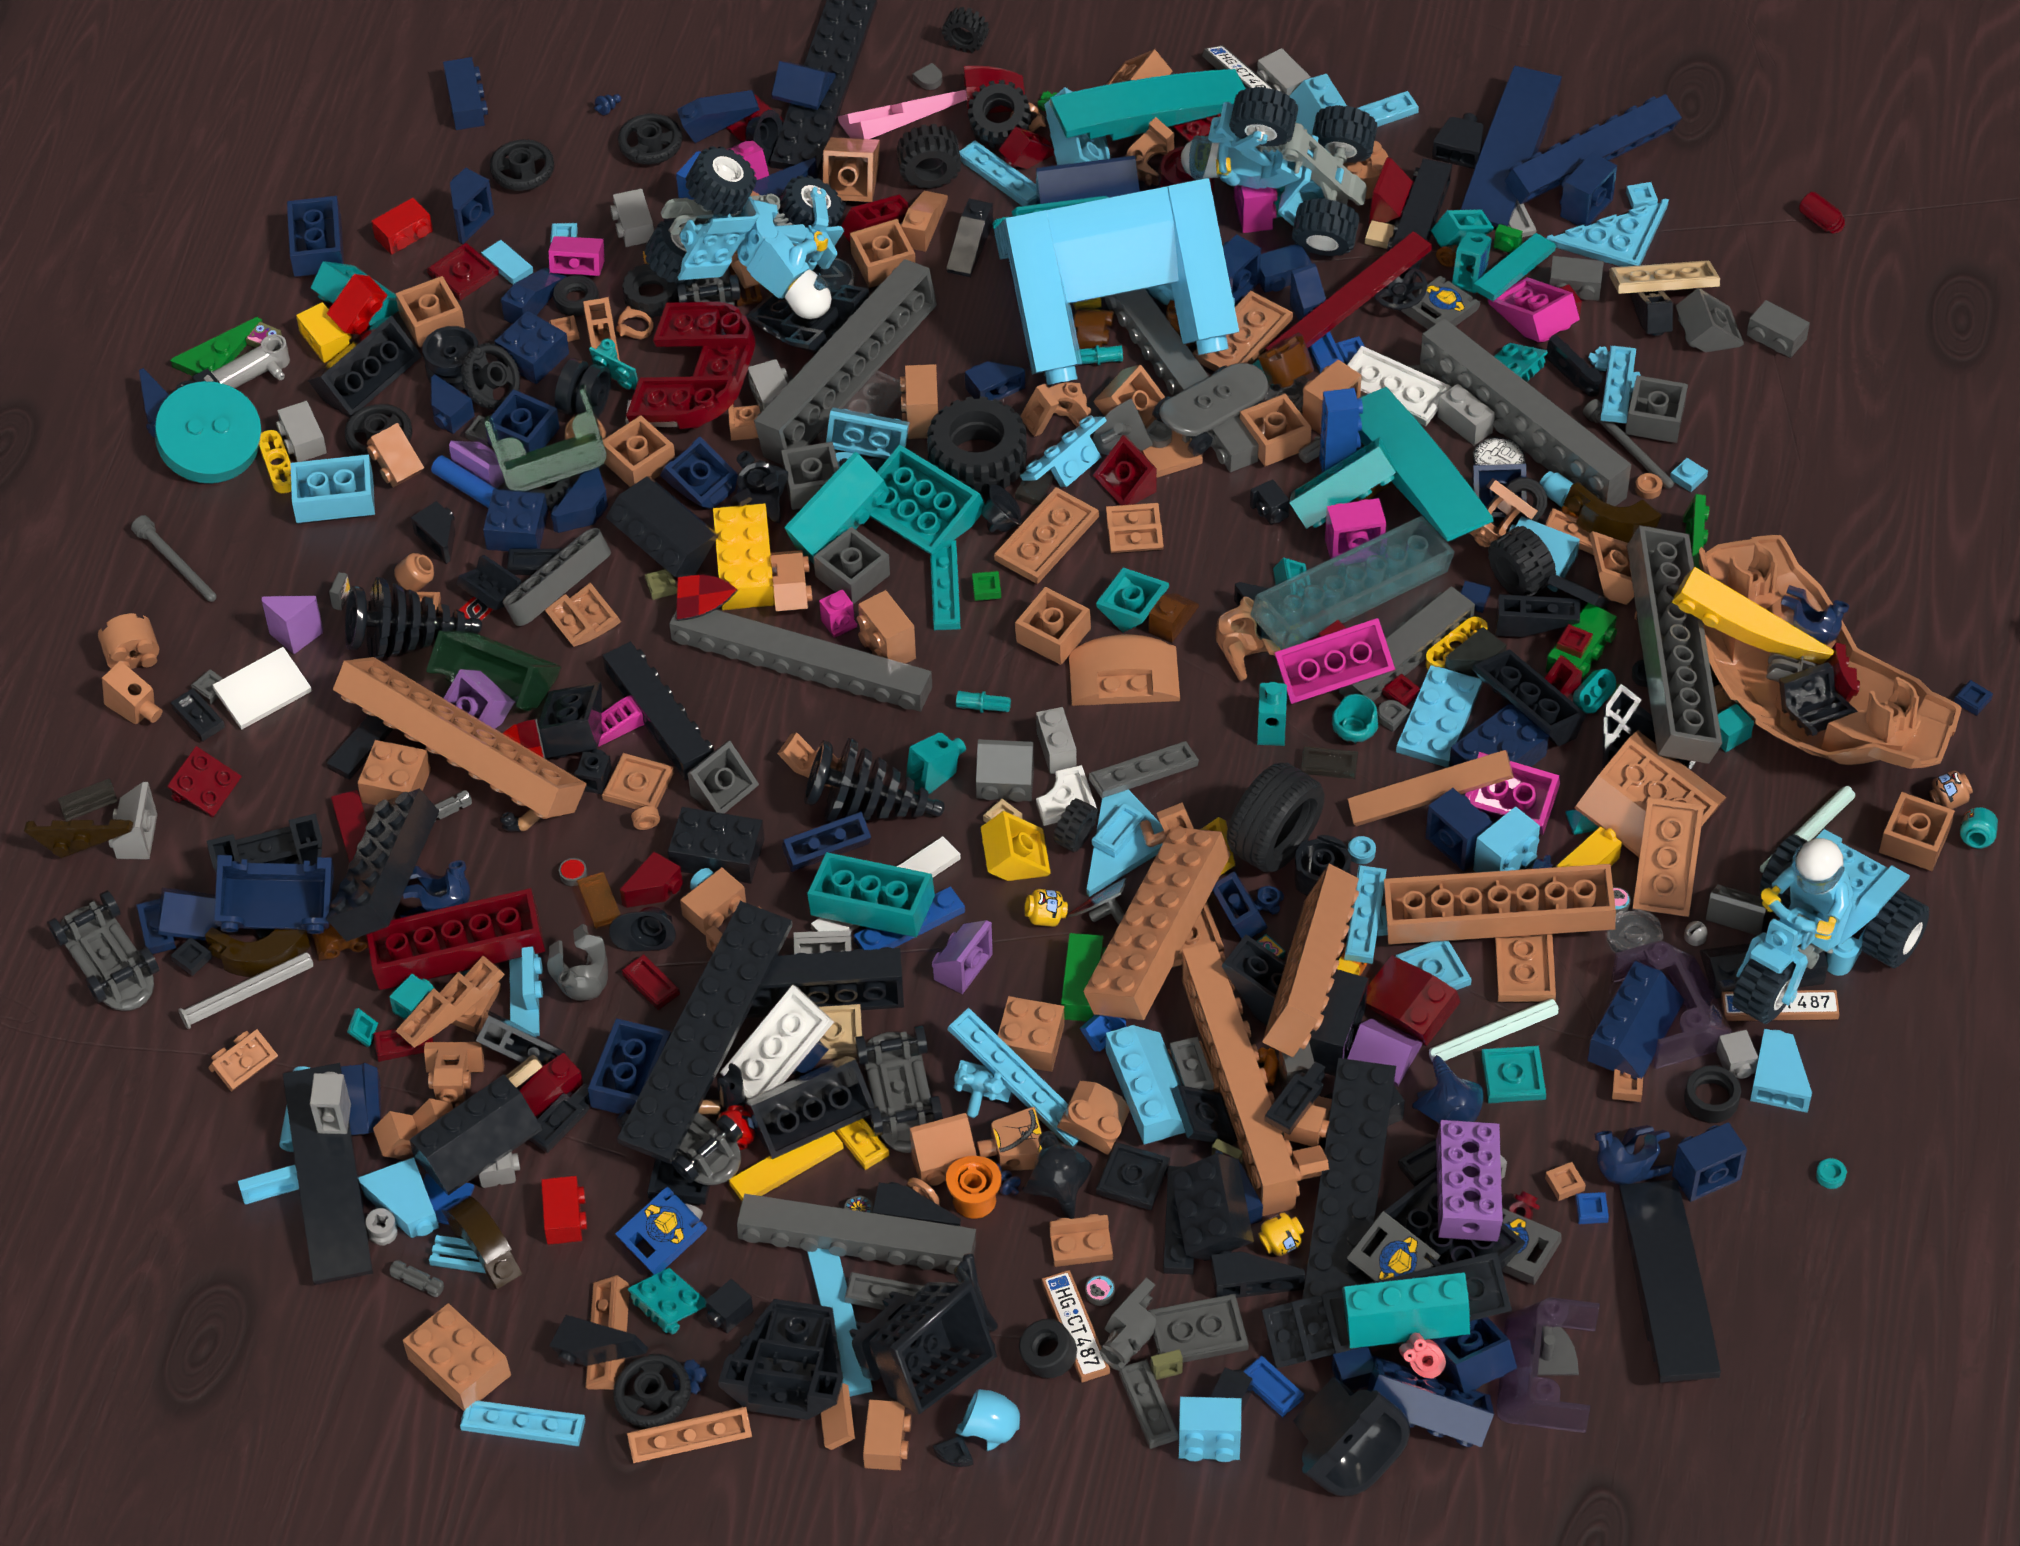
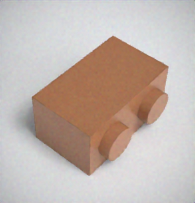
[367,423,424,488]
[680,867,746,935]
[863,1400,911,1470]

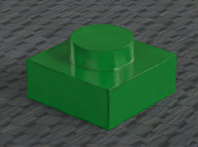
[1494,224,1523,253]
[972,571,1001,601]

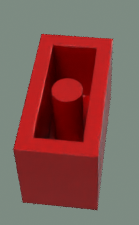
[372,198,433,255]
[327,274,388,335]
[541,1176,587,1245]

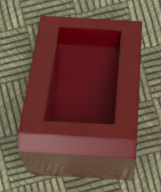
[1545,655,1582,701]

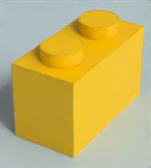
[296,302,351,363]

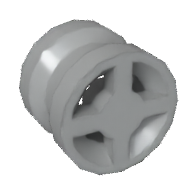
[365,1208,398,1245]

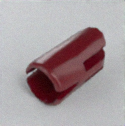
[1799,191,1845,234]

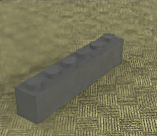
[1339,586,1475,701]

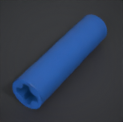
[431,455,497,508]

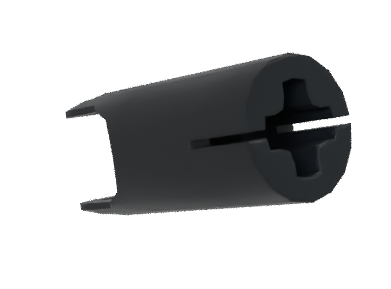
[717,1063,745,1112]

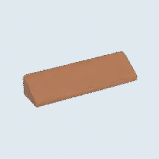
[586,1275,630,1389]
[627,1407,752,1463]

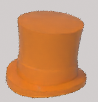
[946,1156,1002,1219]

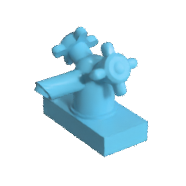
[954,1060,1013,1118]

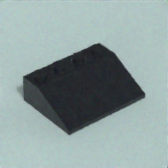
[1375,1170,1525,1269]

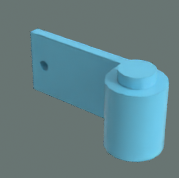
[1825,926,1867,976]

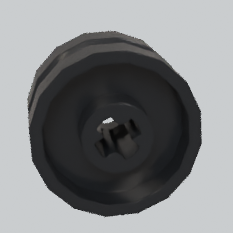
[422,326,479,391]
[555,358,611,419]

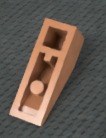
[901,191,948,252]
[583,297,620,361]

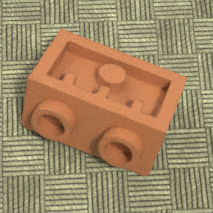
[209,1029,278,1092]
[1049,1214,1113,1267]

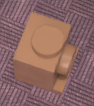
[728,404,762,440]

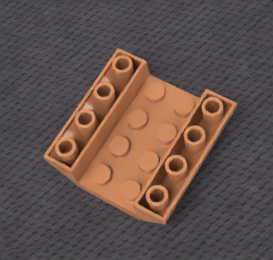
[1575,731,1726,858]

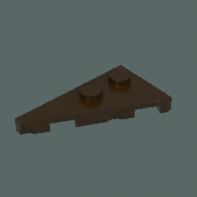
[24,819,133,858]

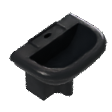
[1293,1376,1410,1496]

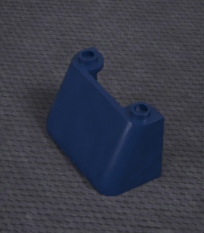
[214,855,334,934]

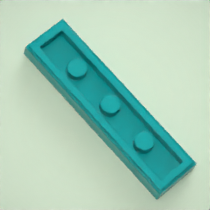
[1473,233,1556,301]
[930,540,961,630]

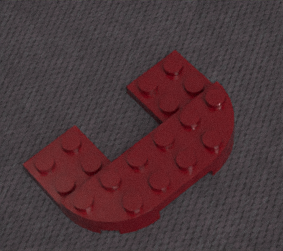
[626,302,755,429]

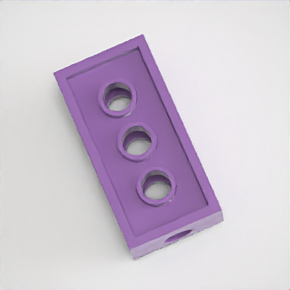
[1436,1120,1502,1241]

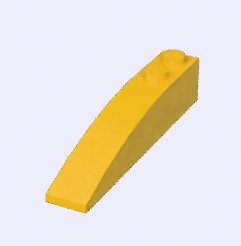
[1672,567,1834,664]

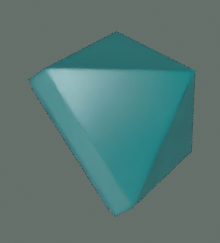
[1565,809,1599,835]
[347,1008,378,1047]

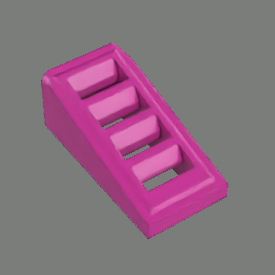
[598,695,644,747]

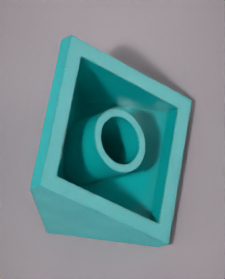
[1096,567,1169,633]

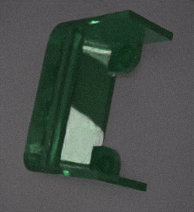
[484,384,607,492]
[426,631,561,711]

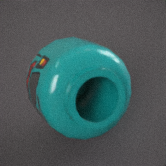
[1960,807,1998,848]

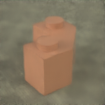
[770,550,812,611]
[1284,1096,1332,1147]
[373,1098,454,1160]

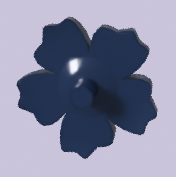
[672,1359,708,1395]

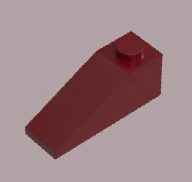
[841,194,911,243]
[519,1053,583,1119]

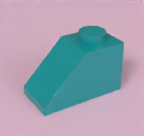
[1431,210,1494,247]

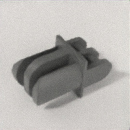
[1766,652,1817,682]

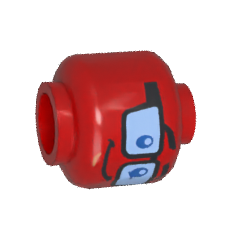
[717,1106,755,1150]

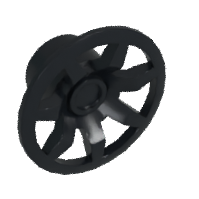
[1374,266,1427,311]

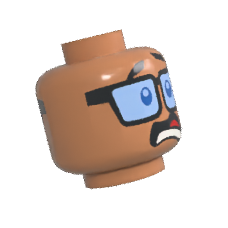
[1929,770,1973,809]

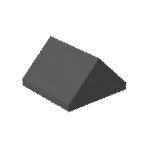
[688,740,759,813]
[1706,884,1769,935]

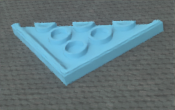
[1546,199,1669,267]
[1087,789,1164,897]

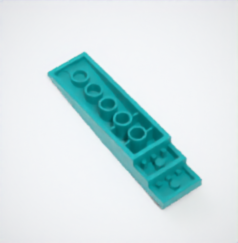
[1050,69,1246,140]
[1358,387,1493,542]

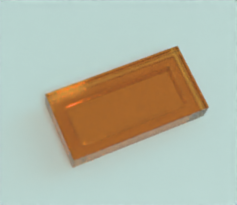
[577,872,621,928]

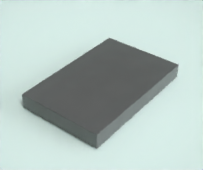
[1148,1294,1249,1363]

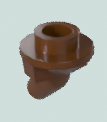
[1436,245,1459,267]

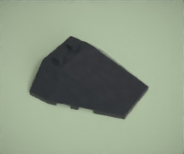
[746,285,870,353]
[207,813,323,939]
[718,1299,843,1420]

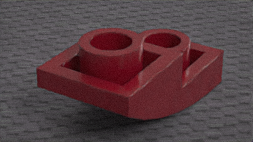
[1826,643,1860,702]

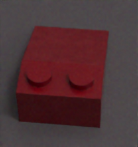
[1366,955,1461,1046]

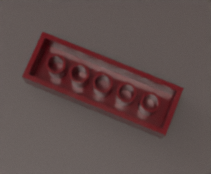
[367,888,545,990]

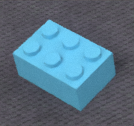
[290,455,375,523]

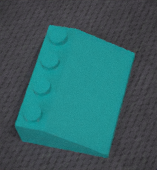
[870,444,985,556]

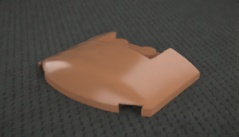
[1069,634,1180,706]

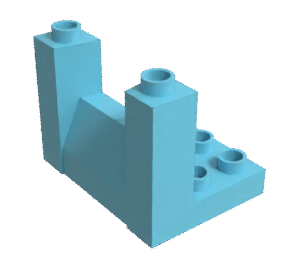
[994,178,1239,385]

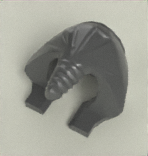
[547,924,608,1000]

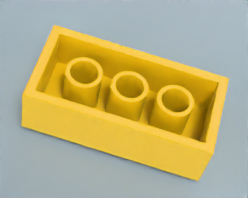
[713,503,775,610]

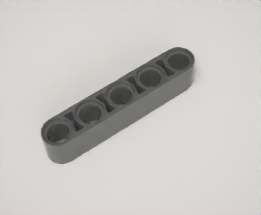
[503,528,611,626]

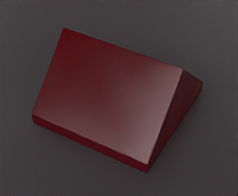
[1369,157,1413,226]
[1093,435,1157,505]

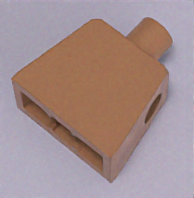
[102,661,162,724]

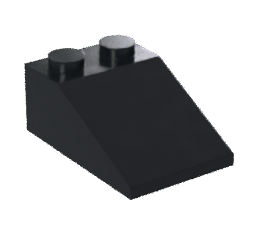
[538,682,602,758]
[1221,934,1286,1026]

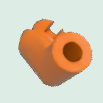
[1257,1048,1279,1086]

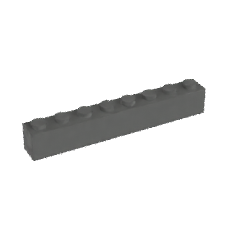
[737,1193,976,1274]

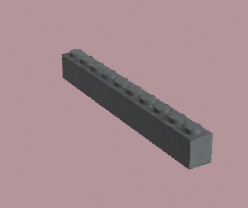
[1105,289,1259,472]
[669,610,932,712]

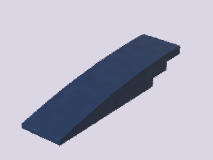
[1461,66,1562,227]

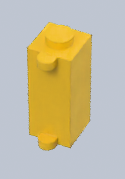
[1557,827,1622,867]

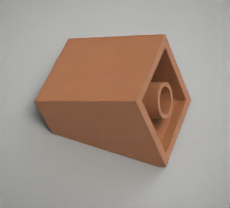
[823,137,880,202]

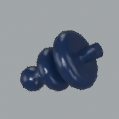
[594,94,621,115]
[996,1163,1021,1195]

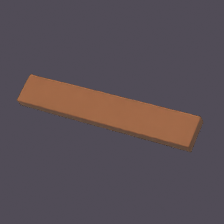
[1348,750,1514,826]

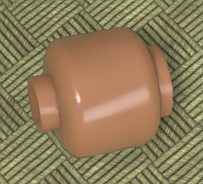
[394,553,434,592]

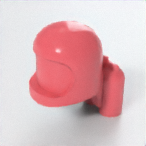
[1399,1333,1446,1378]

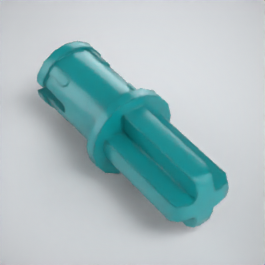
[1079,345,1123,366]
[956,690,1011,713]

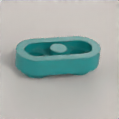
[1573,669,1616,714]

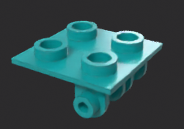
[589,339,638,389]
[1494,343,1548,382]
[628,1268,706,1334]

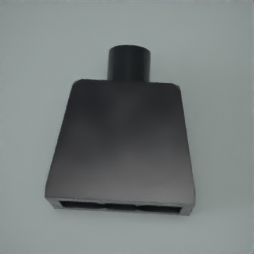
[1432,113,1483,169]

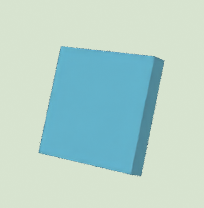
[1395,940,1472,990]

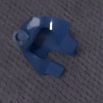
[1781,585,1849,646]
[400,860,470,918]
[1412,1055,1483,1125]
[1595,1125,1672,1185]

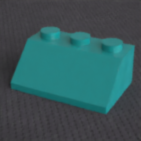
[311,261,399,326]

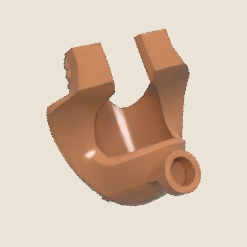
[1215,596,1279,681]

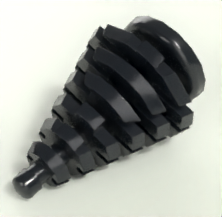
[345,577,482,661]
[804,737,945,821]

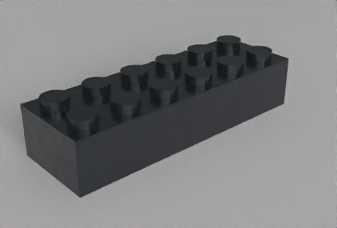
[326,788,439,941]
[746,947,904,1018]

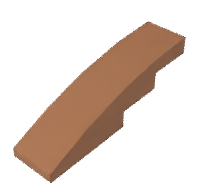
[396,956,505,1048]

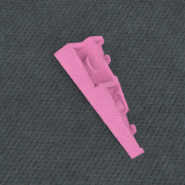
[838,90,967,139]

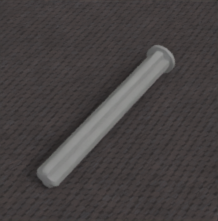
[178,952,313,1029]

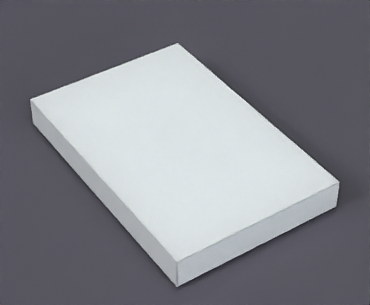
[213,647,312,730]

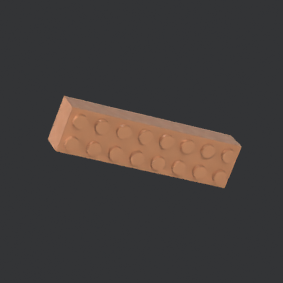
[1083,827,1231,1020]
[1262,864,1359,1057]
[1384,864,1616,944]

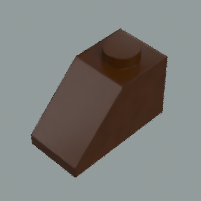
[1149,593,1199,643]

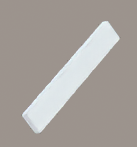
[811,837,960,932]

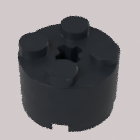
[1294,835,1351,896]

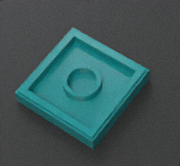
[1481,1046,1546,1103]

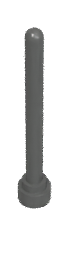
[1583,399,1674,489]
[131,515,217,602]

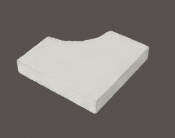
[1036,765,1097,826]

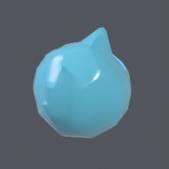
[955,1389,1020,1451]

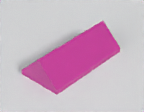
[1275,618,1395,704]

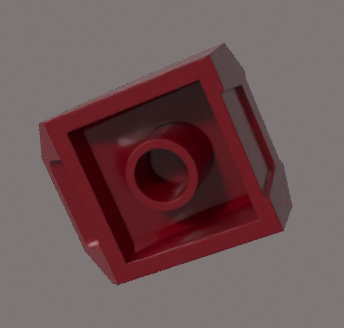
[963,66,1025,113]

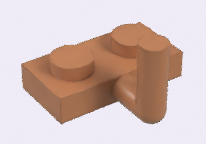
[1140,802,1194,847]

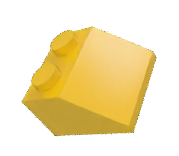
[981,811,1051,881]

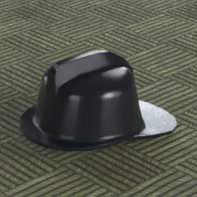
[746,110,783,165]
[982,484,1022,532]
[609,906,676,951]

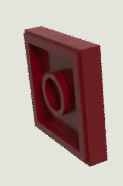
[427,243,499,301]

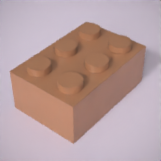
[403,1303,511,1411]

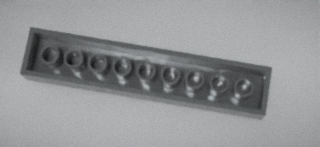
[754,259,937,465]
[1420,318,1631,506]
[1627,525,1722,764]

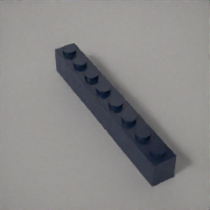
[1504,94,1682,205]

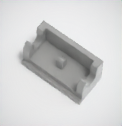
[794,930,852,955]

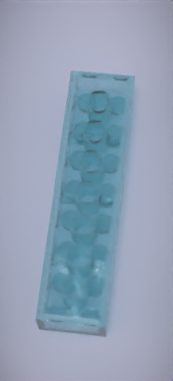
[1250,516,1455,650]

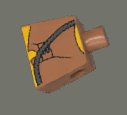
[977,1107,1042,1171]

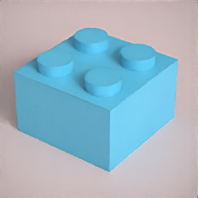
[1473,806,1540,873]
[1179,1397,1241,1462]

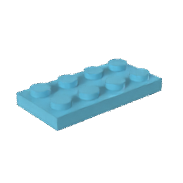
[1396,665,1482,768]

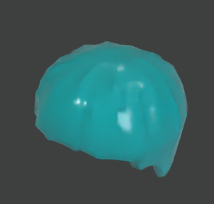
[1332,694,1378,743]

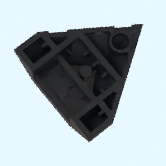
[1602,684,1696,770]

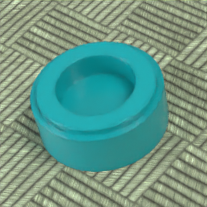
[1816,1158,1847,1189]

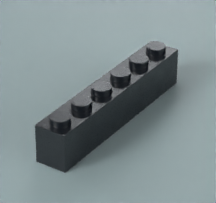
[1387,158,1452,284]
[603,641,714,780]

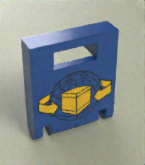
[616,1187,707,1275]

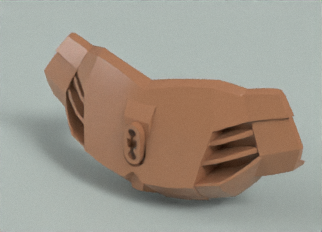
[1699,535,1962,769]

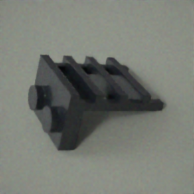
[1779,662,1858,736]

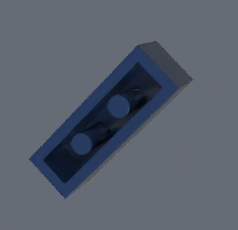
[443,57,488,130]
[782,812,871,872]

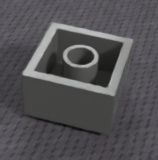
[1625,375,1688,443]
[781,442,839,510]
[814,527,890,604]

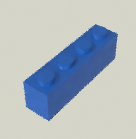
[1319,388,1363,473]

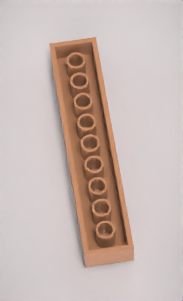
[333,657,586,819]
[1182,942,1301,1216]

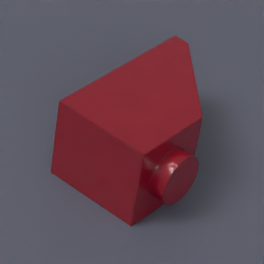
[999,126,1054,169]
[620,852,683,908]

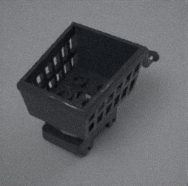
[849,1253,998,1415]

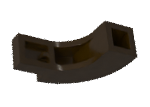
[1563,482,1662,543]
[205,927,310,977]
[442,1195,522,1289]

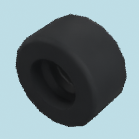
[1019,1319,1077,1378]

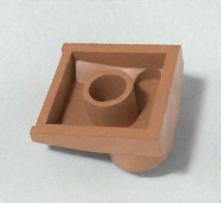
[1057,1081,1130,1155]

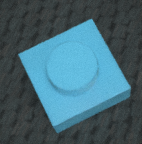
[1670,458,1708,492]

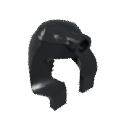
[730,451,788,523]
[1022,1131,1092,1219]

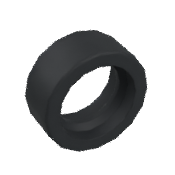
[1684,1065,1741,1123]

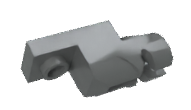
[1100,1278,1156,1371]

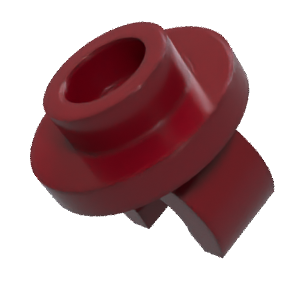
[1509,1191,1541,1220]

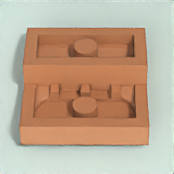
[1106,503,1164,553]
[545,583,621,647]

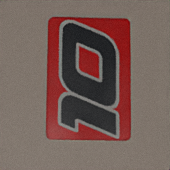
[459,597,493,620]

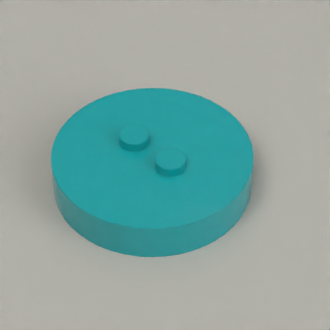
[155,381,261,483]

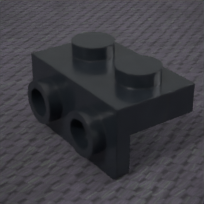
[456,555,521,610]

